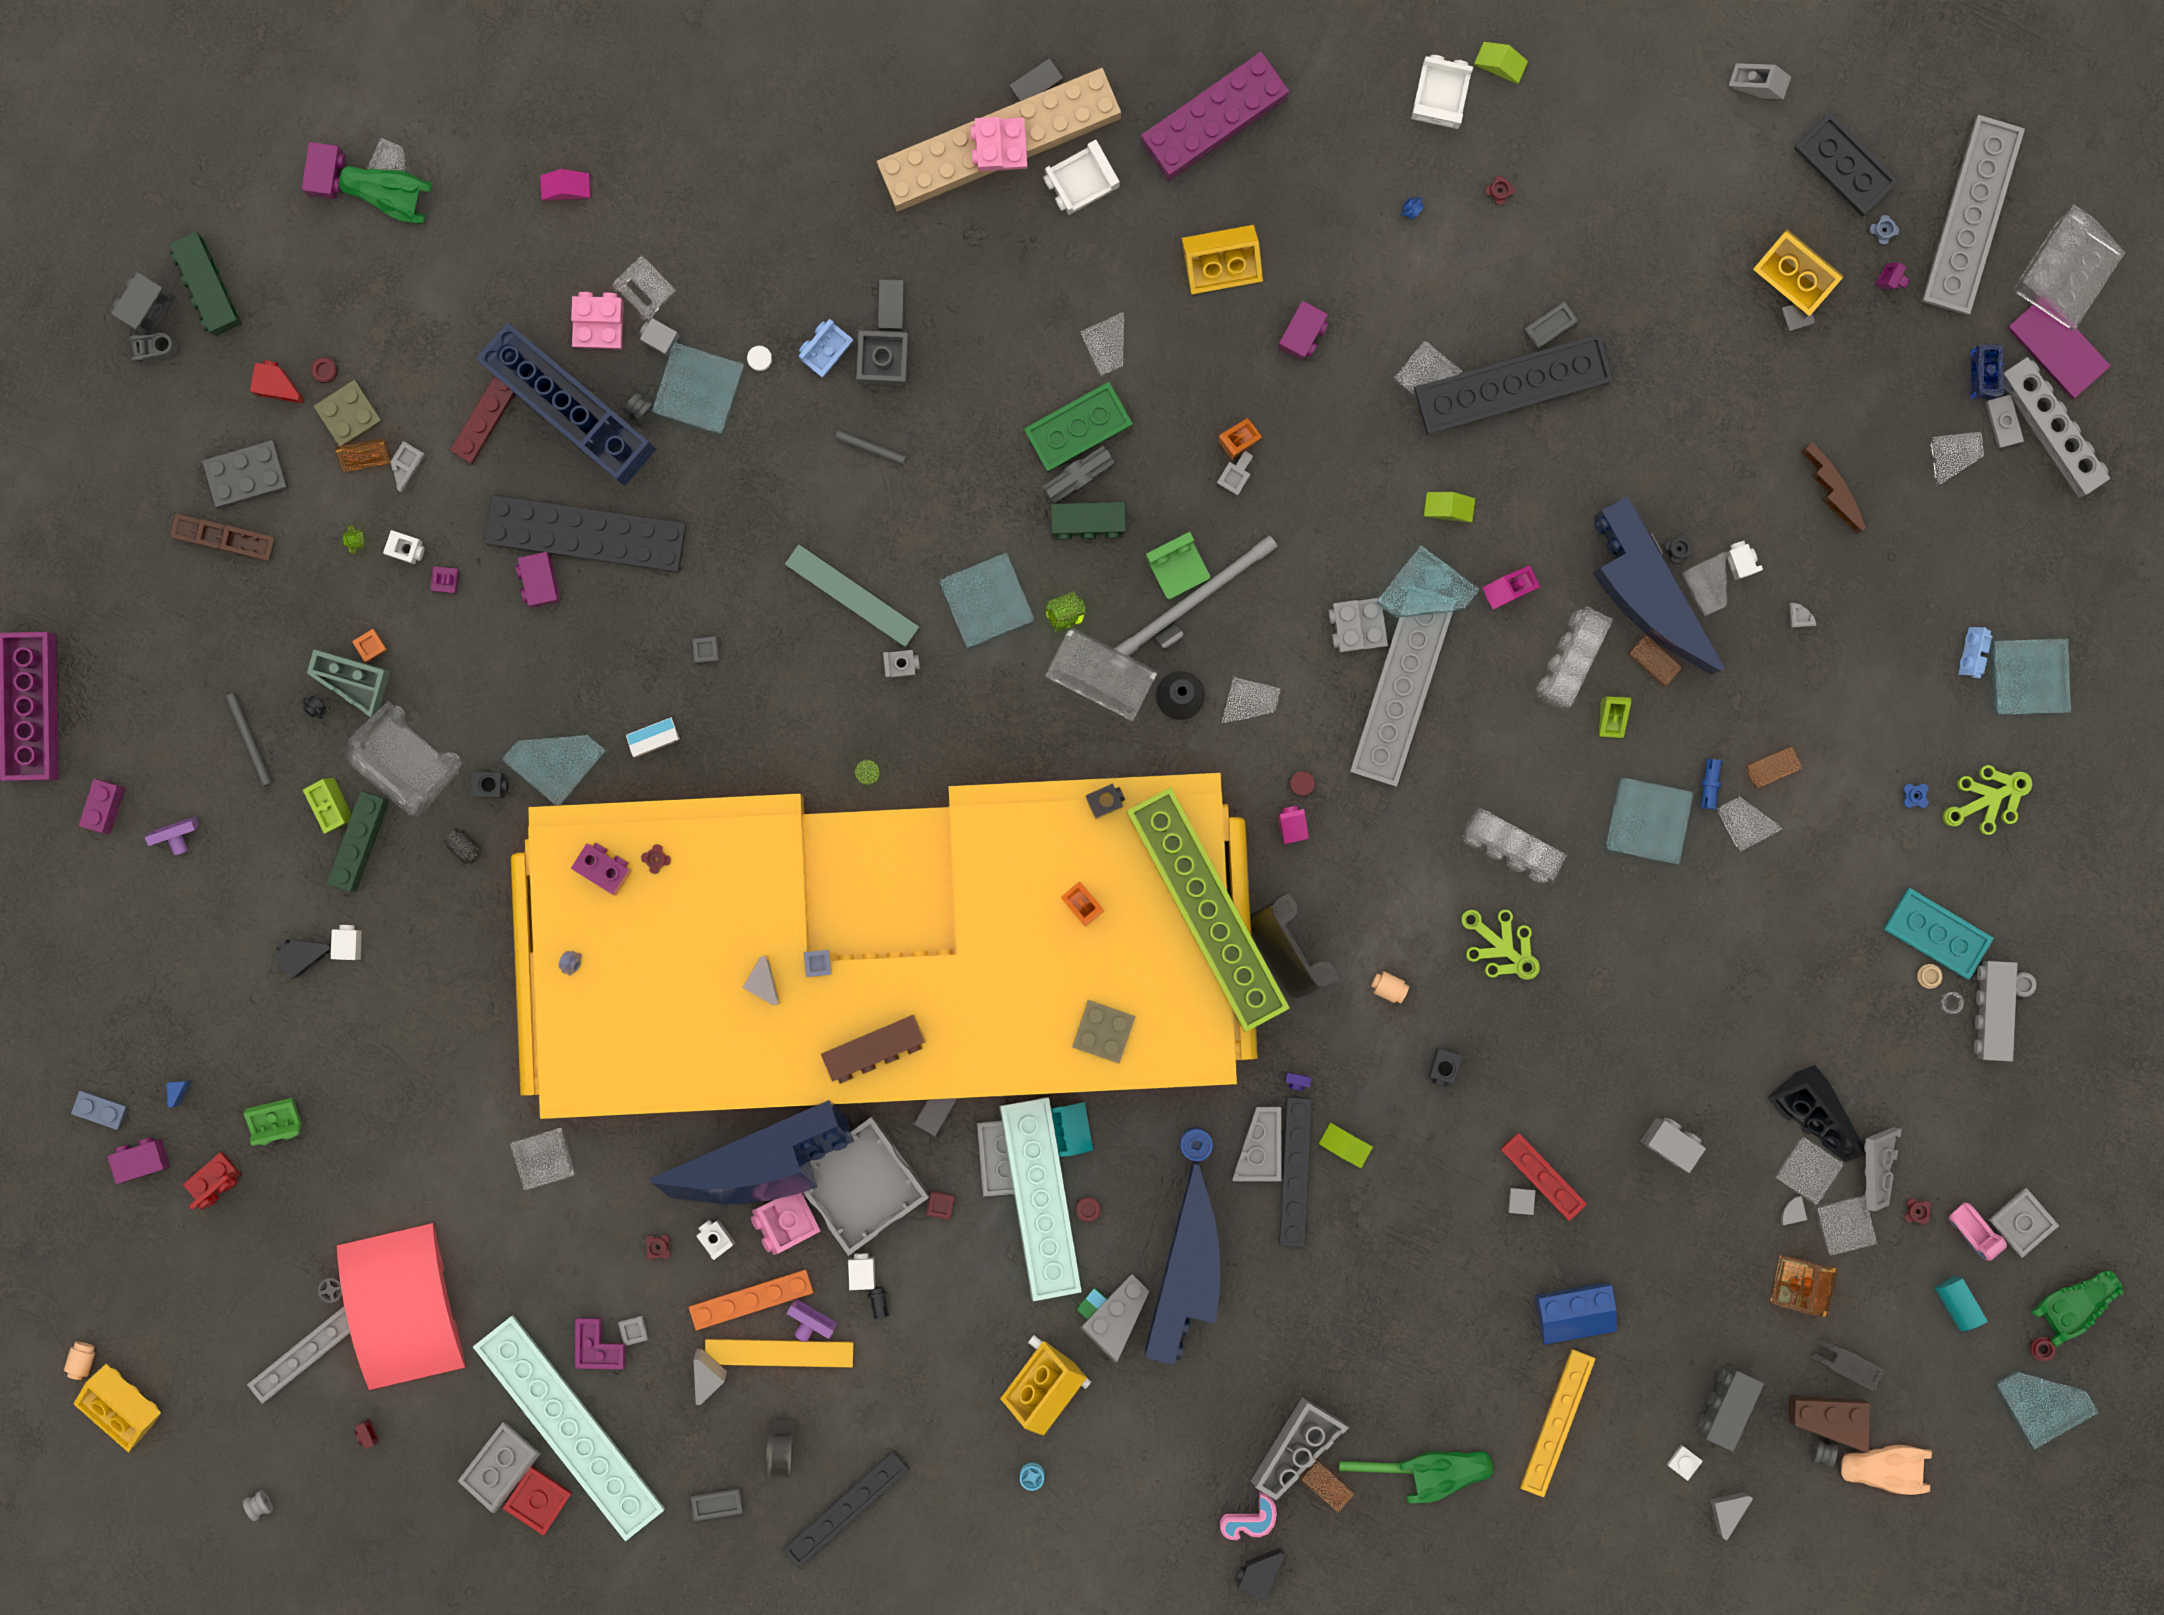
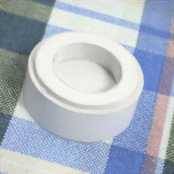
[747,346,772,371]

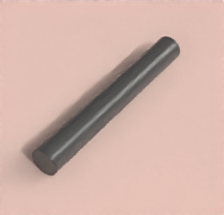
[835,429,907,465]

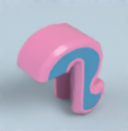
[1949,1202,2007,1261]
[1220,1490,1277,1540]

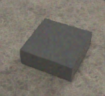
[692,636,720,664]

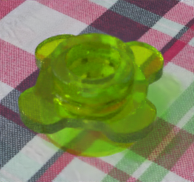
[343,525,364,554]

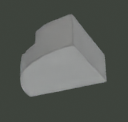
[1789,603,1816,628]
[1781,1195,1807,1225]

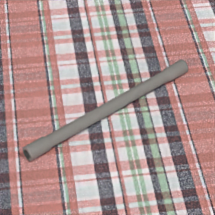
[1112,535,1278,662]

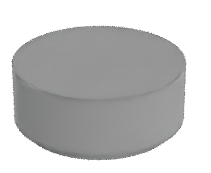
[2016,972,2037,997]

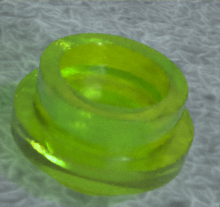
[855,760,880,785]

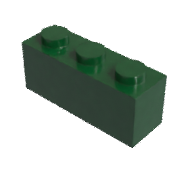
[1051,502,1125,540]

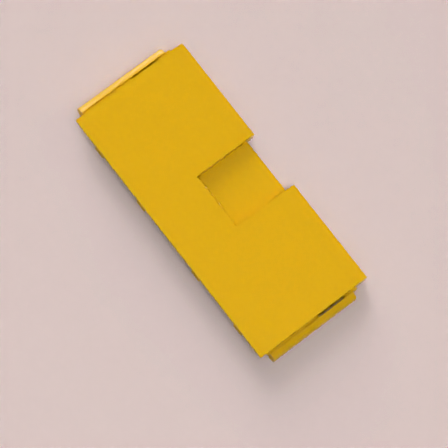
[511,773,1258,1119]

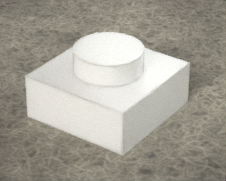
[1667,1445,1702,1481]

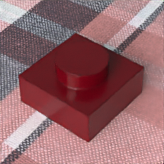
[355,1419,379,1449]

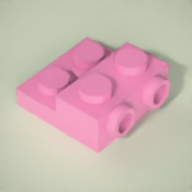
[970,117,1027,172]
[571,292,624,350]
[751,1193,821,1255]

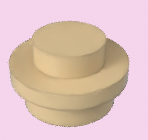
[1917,964,1942,989]

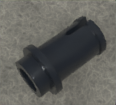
[867,1286,889,1319]

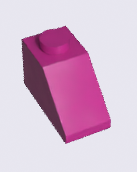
[1482,565,1540,610]

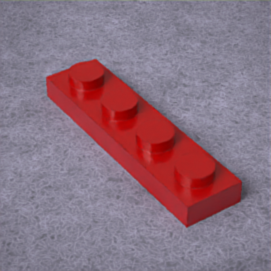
[1500,1132,1587,1221]

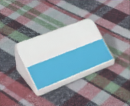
[626,717,680,758]

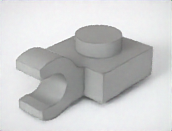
[1217,451,1253,496]

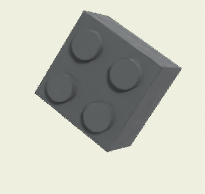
[111,272,176,335]
[856,330,909,386]

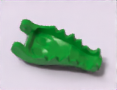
[339,165,433,223]
[2031,1270,2124,1347]
[1399,1451,1493,1504]

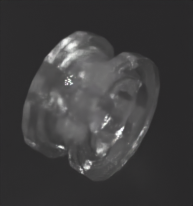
[1940,992,1964,1014]

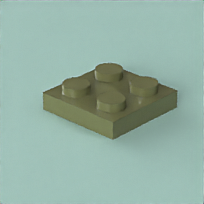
[314,380,383,448]
[1072,1000,1135,1063]

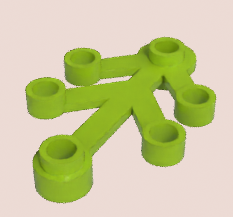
[1942,765,2032,835]
[1461,910,1540,980]

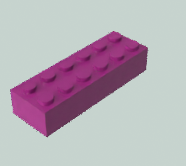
[1141,52,1289,181]
[0,632,59,782]

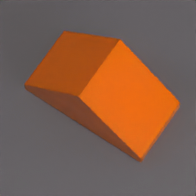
[1218,418,1262,460]
[1061,882,1105,927]

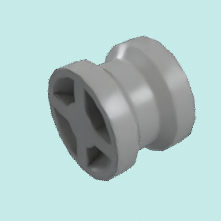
[242,1490,273,1521]

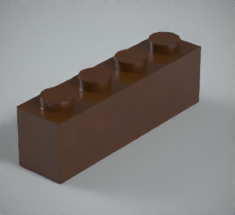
[821,1015,926,1084]

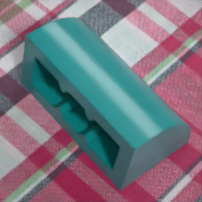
[1051,1102,1093,1157]
[1934,1276,1988,1331]

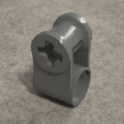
[128,333,179,363]

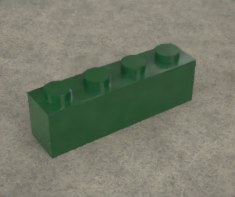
[169,232,242,336]
[327,791,390,892]

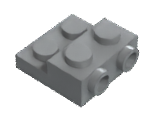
[1328,598,1388,653]

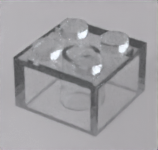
[510,1127,576,1191]

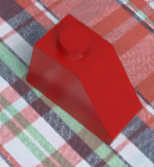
[250,360,305,404]

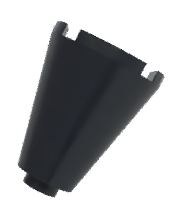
[1156,671,1205,720]

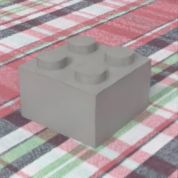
[1640,1117,1706,1173]

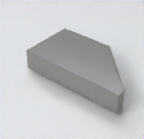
[391,441,426,493]

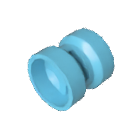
[1020,1462,1045,1491]

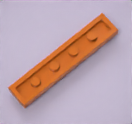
[689,1269,814,1330]

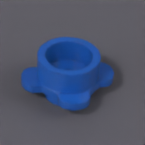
[1400,197,1424,220]
[1904,784,1929,808]

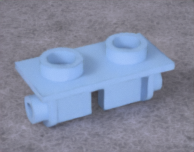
[1958,627,1993,679]

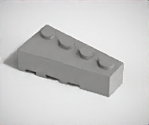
[1251,1397,1349,1500]

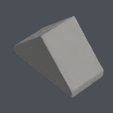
[743,956,780,1005]
[694,1349,727,1405]
[1710,1492,1753,1540]

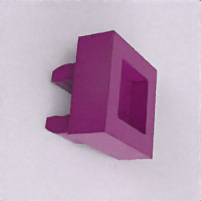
[1875,262,1910,289]
[430,566,459,594]

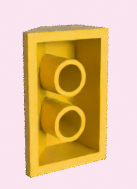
[1182,225,1263,294]
[1753,229,1843,316]
[1000,1341,1087,1436]
[74,1364,161,1453]

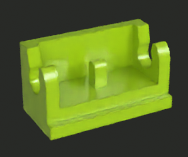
[303,778,352,834]

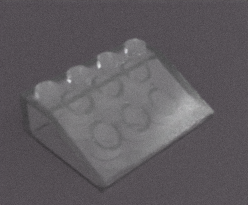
[2013,204,2126,331]

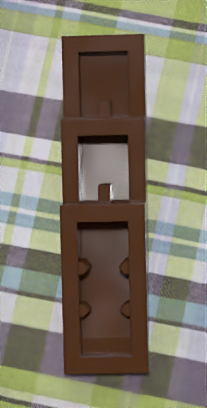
[1801,442,1866,534]
[169,513,274,561]

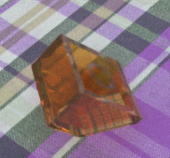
[1770,1255,1837,1317]

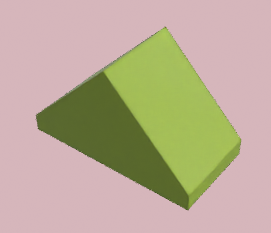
[1474,42,1528,84]
[1424,492,1475,523]
[1599,696,1631,738]
[1318,1122,1373,1168]

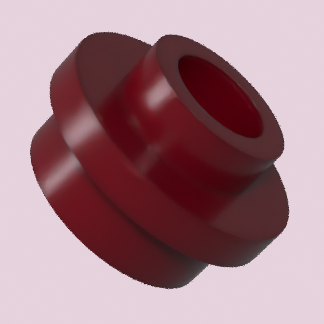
[2030,1337,2056,1362]

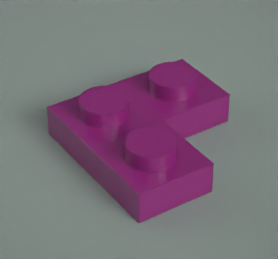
[575,1318,626,1369]

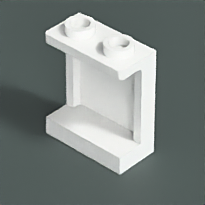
[1411,55,1473,129]
[1043,140,1120,215]

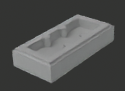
[1985,395,2024,449]

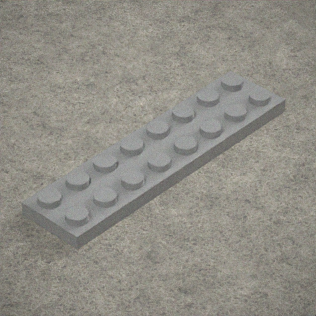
[1921,115,2025,316]
[1350,586,1456,787]

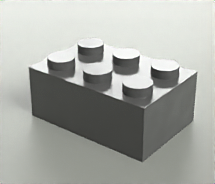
[1696,1364,1764,1452]

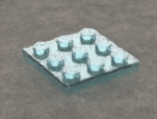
[652,342,745,435]
[939,552,1035,648]
[1992,639,2071,715]
[1606,777,1694,864]

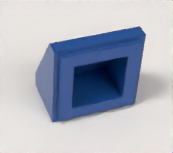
[166,1081,191,1107]

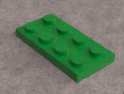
[1024,382,1133,473]

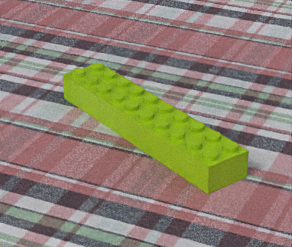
[1126,787,1290,1032]

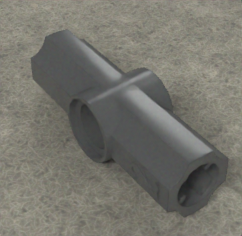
[1042,446,1115,504]

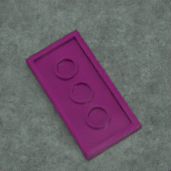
[2007,294,2111,400]

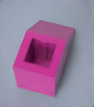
[1277,806,1309,845]

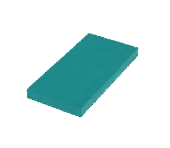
[1883,888,1994,980]

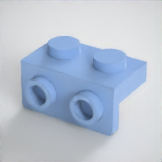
[799,319,854,378]

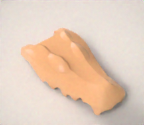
[1841,1445,1932,1495]

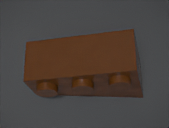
[1789,1396,1870,1453]

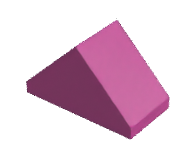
[540,169,591,201]

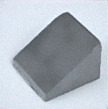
[1782,304,1815,331]
[1154,623,1183,650]

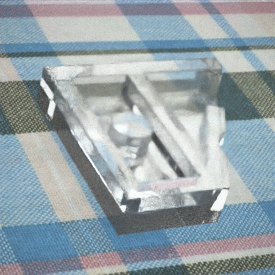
[1080,312,1125,377]
[1930,432,1984,485]
[1681,552,1727,617]
[1221,677,1281,724]
[1716,797,1783,851]

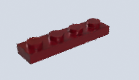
[450,376,515,464]

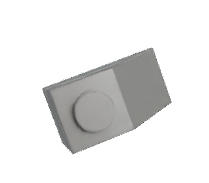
[1729,63,1791,100]

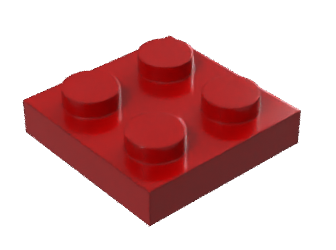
[502,1466,572,1536]

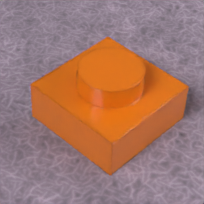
[352,629,387,663]

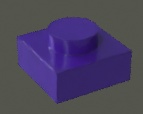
[1284,1072,1311,1091]

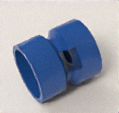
[1180,1127,1213,1161]

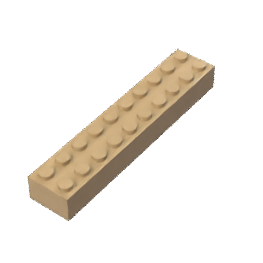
[877,68,1121,212]

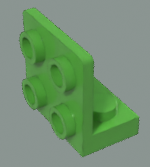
[1146,532,1210,600]

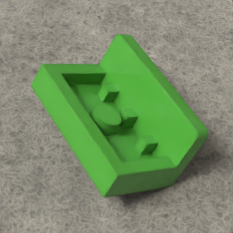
[244,1098,302,1146]

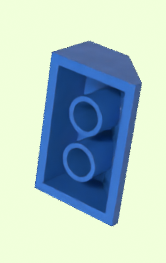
[1535,1282,1617,1345]

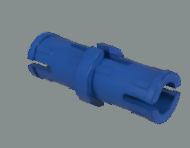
[1700,759,1722,810]

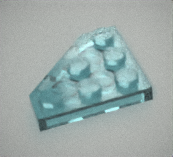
[1376,545,1480,618]
[502,735,606,806]
[1995,1371,2098,1450]

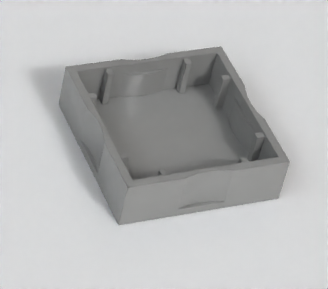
[803,1116,930,1256]

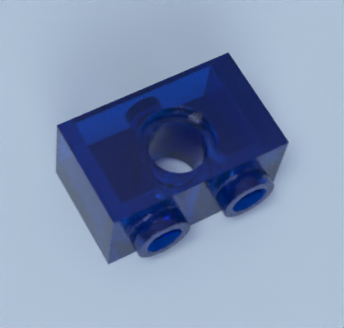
[1971,345,2004,398]

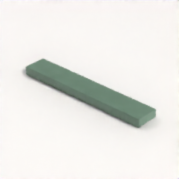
[785,544,920,647]

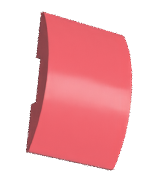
[337,1223,466,1390]

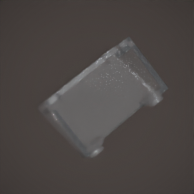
[345,701,463,818]

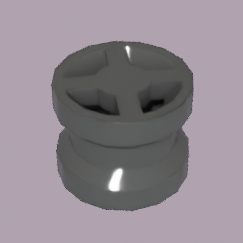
[624,392,654,424]
[318,1276,343,1303]
[1811,1438,1838,1468]

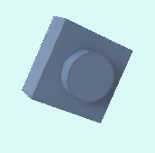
[804,950,832,977]

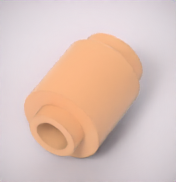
[1371,971,1409,1004]
[64,1341,95,1380]

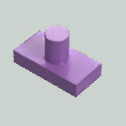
[145,816,199,855]
[786,1299,838,1342]

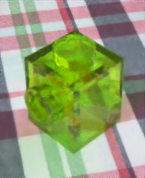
[1045,592,1086,632]

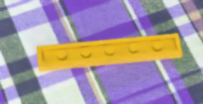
[705,1339,854,1367]
[1520,1349,1596,1497]

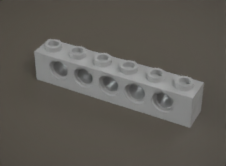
[1997,357,2110,498]

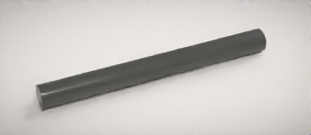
[225,693,272,787]

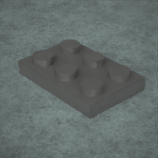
[202,440,288,508]

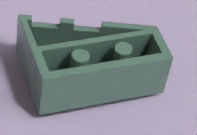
[307,649,391,717]

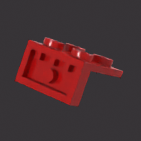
[183,1152,241,1210]

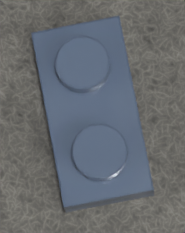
[71,1090,128,1130]

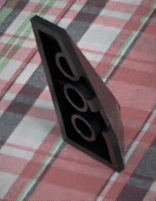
[1768,1065,1866,1162]

